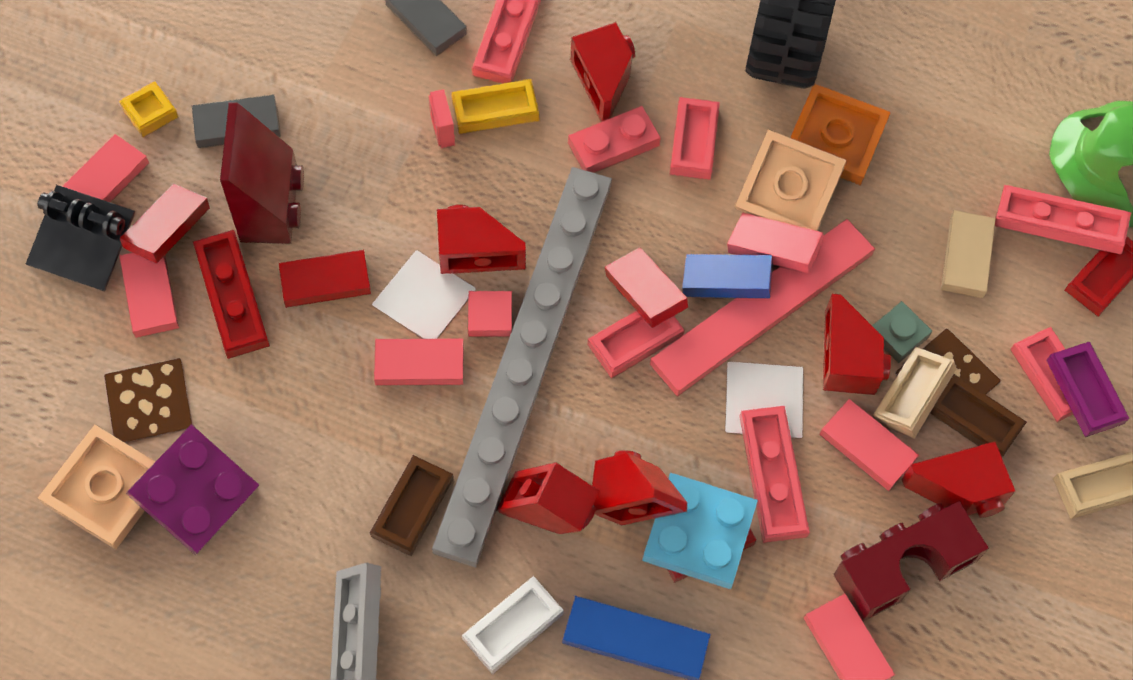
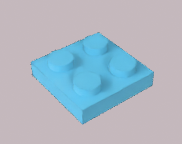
[642,472,758,590]

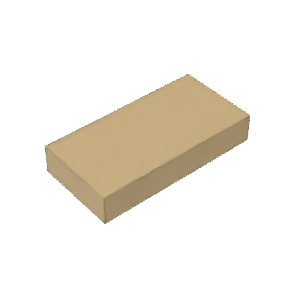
[941,210,996,298]
[873,347,957,438]
[1053,452,1133,519]

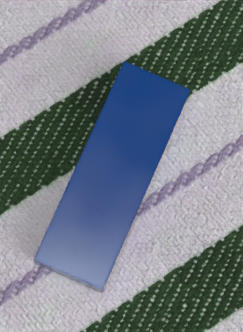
[562,596,711,680]

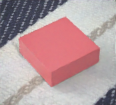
[428,89,455,148]
[468,291,512,337]

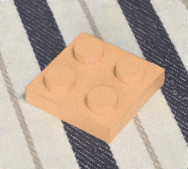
[735,129,847,231]
[38,425,155,549]

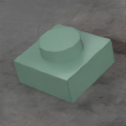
[872,301,932,363]

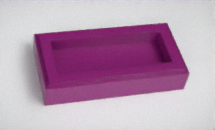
[1046,341,1130,437]

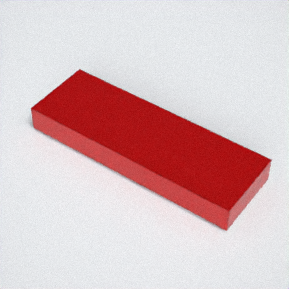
[192,230,270,359]

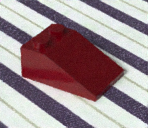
[220,102,304,244]

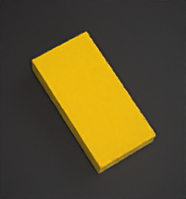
[451,79,539,134]

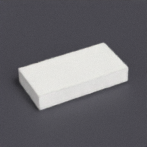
[462,576,564,674]

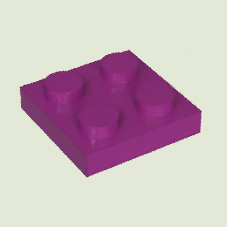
[126,424,259,555]

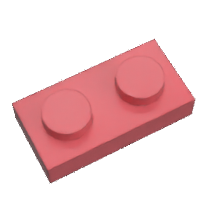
[568,106,661,173]

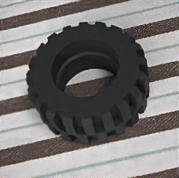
[745,0,836,89]

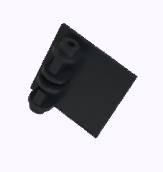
[26,185,136,292]

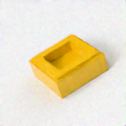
[119,81,178,137]

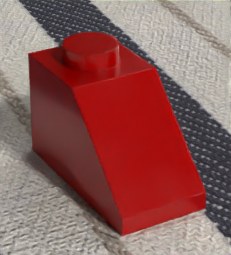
[570,22,636,122]
[437,204,526,274]
[823,293,891,395]
[901,442,1016,518]
[592,450,688,526]
[496,462,600,534]

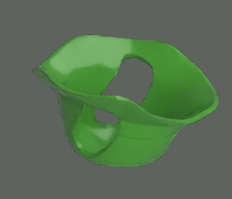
[1049,101,1133,228]

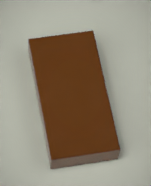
[930,374,1027,457]
[370,455,454,556]

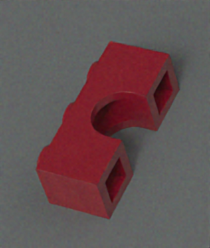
[833,501,989,622]

